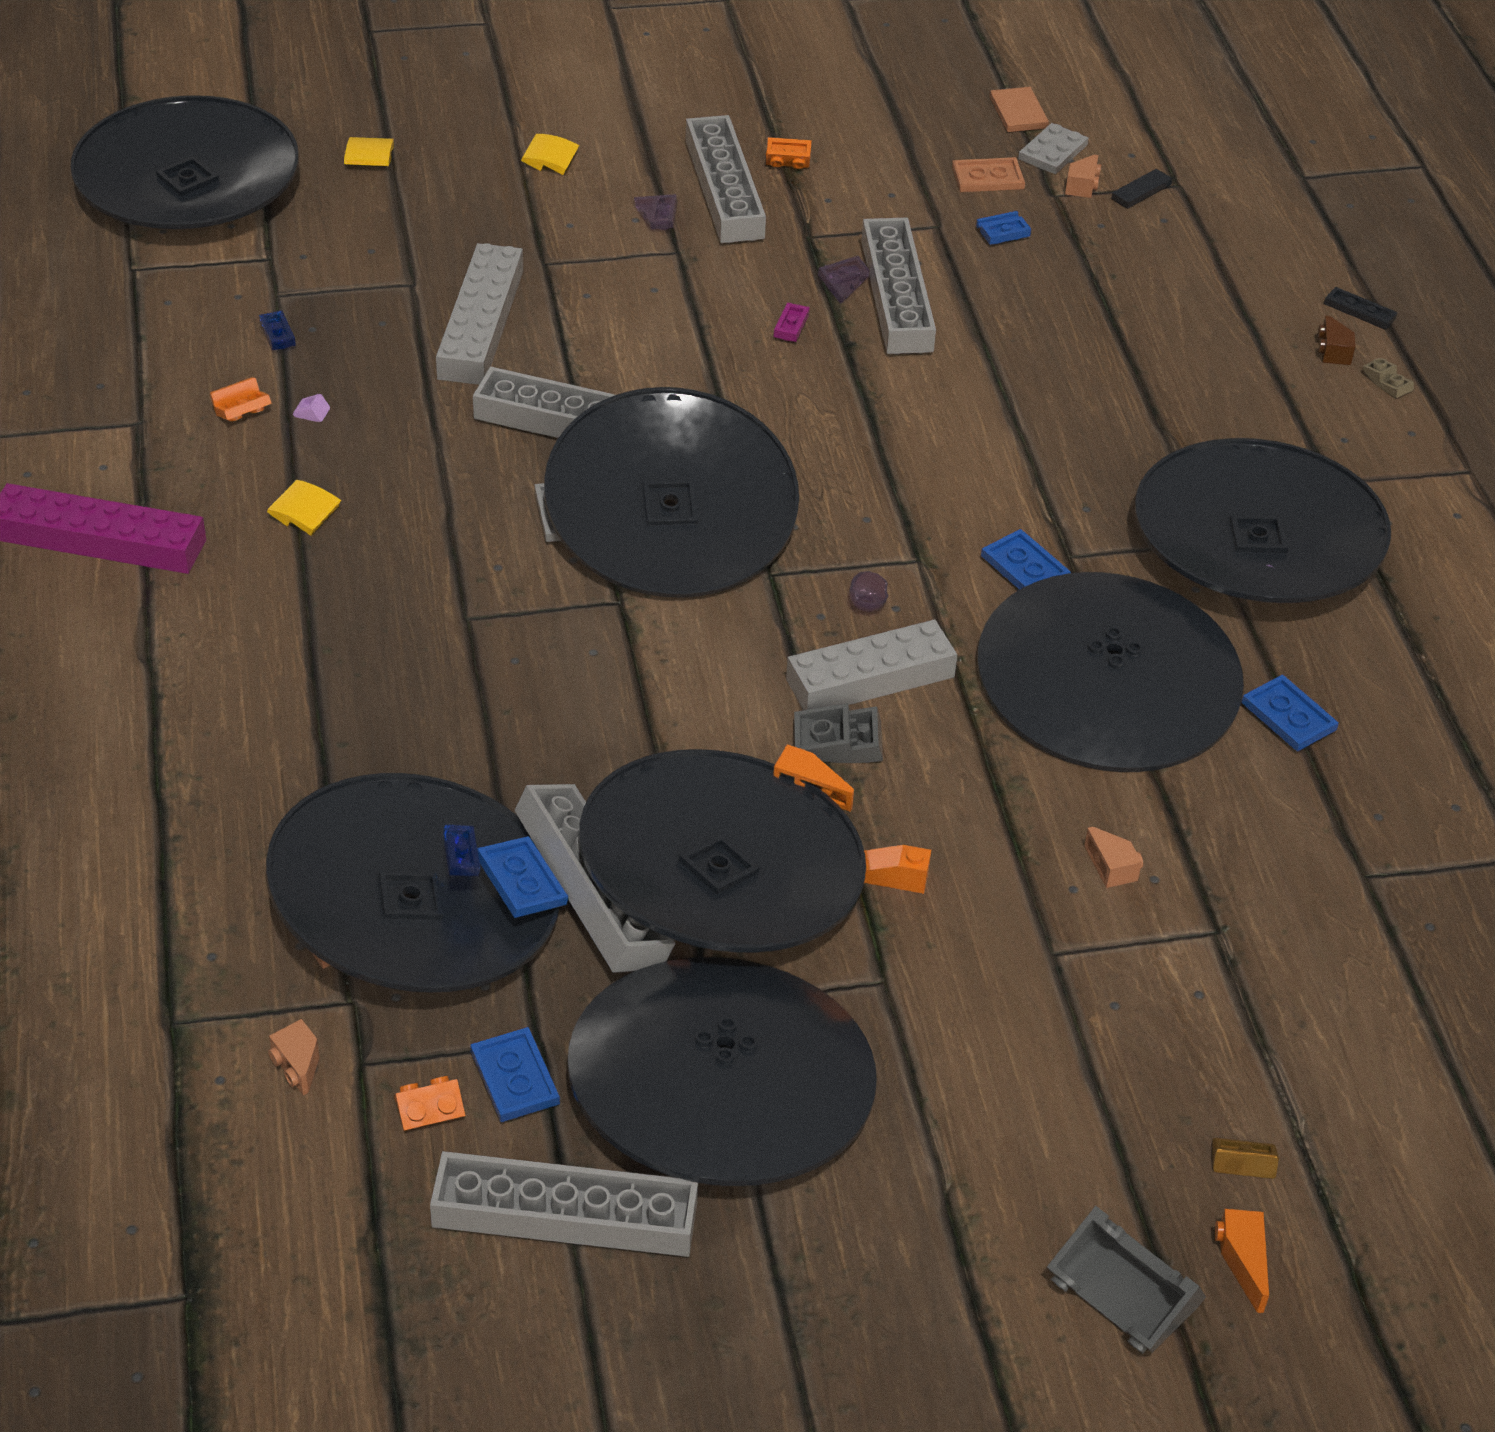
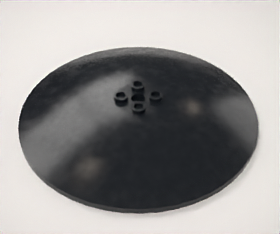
[70,95,299,229]
[544,387,799,598]
[1135,438,1391,603]
[977,572,1244,772]
[579,749,866,953]
[266,773,560,993]
[568,957,877,1186]

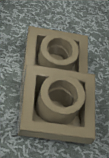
[1363,358,1414,398]

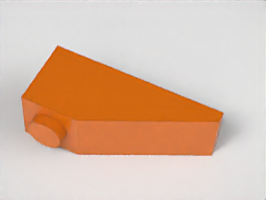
[774,744,854,812]
[864,845,932,894]
[1215,1209,1269,1313]

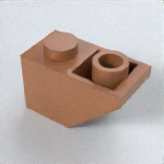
[1065,155,1101,198]
[268,1019,320,1095]

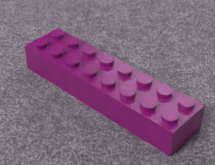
[0,483,206,574]

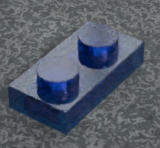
[259,310,296,350]
[443,825,480,876]

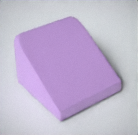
[293,394,330,422]

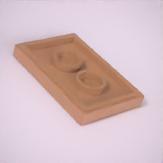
[989,87,1049,132]
[952,157,1025,192]

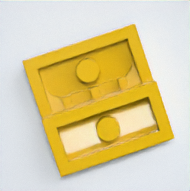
[521,134,579,175]
[344,137,394,166]
[267,480,341,536]

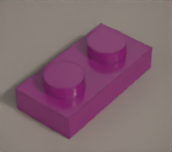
[774,302,810,342]

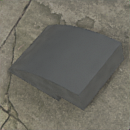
[794,703,883,763]

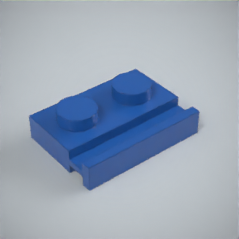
[976,211,1031,245]

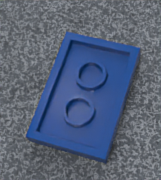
[981,529,1071,590]
[1242,674,1339,752]
[475,836,568,918]
[470,1027,560,1122]

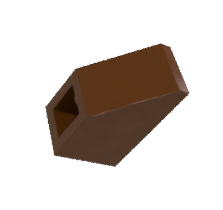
[1318,315,1356,365]

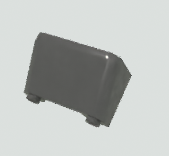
[1047,1206,1206,1354]

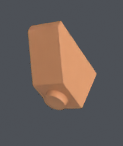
[1084,827,1143,888]

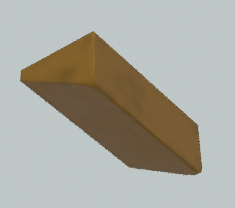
[1212,1138,1279,1179]

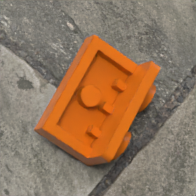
[766,137,812,169]
[210,377,272,421]
[394,1076,466,1132]

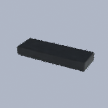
[1111,168,1173,209]
[1324,287,1398,330]

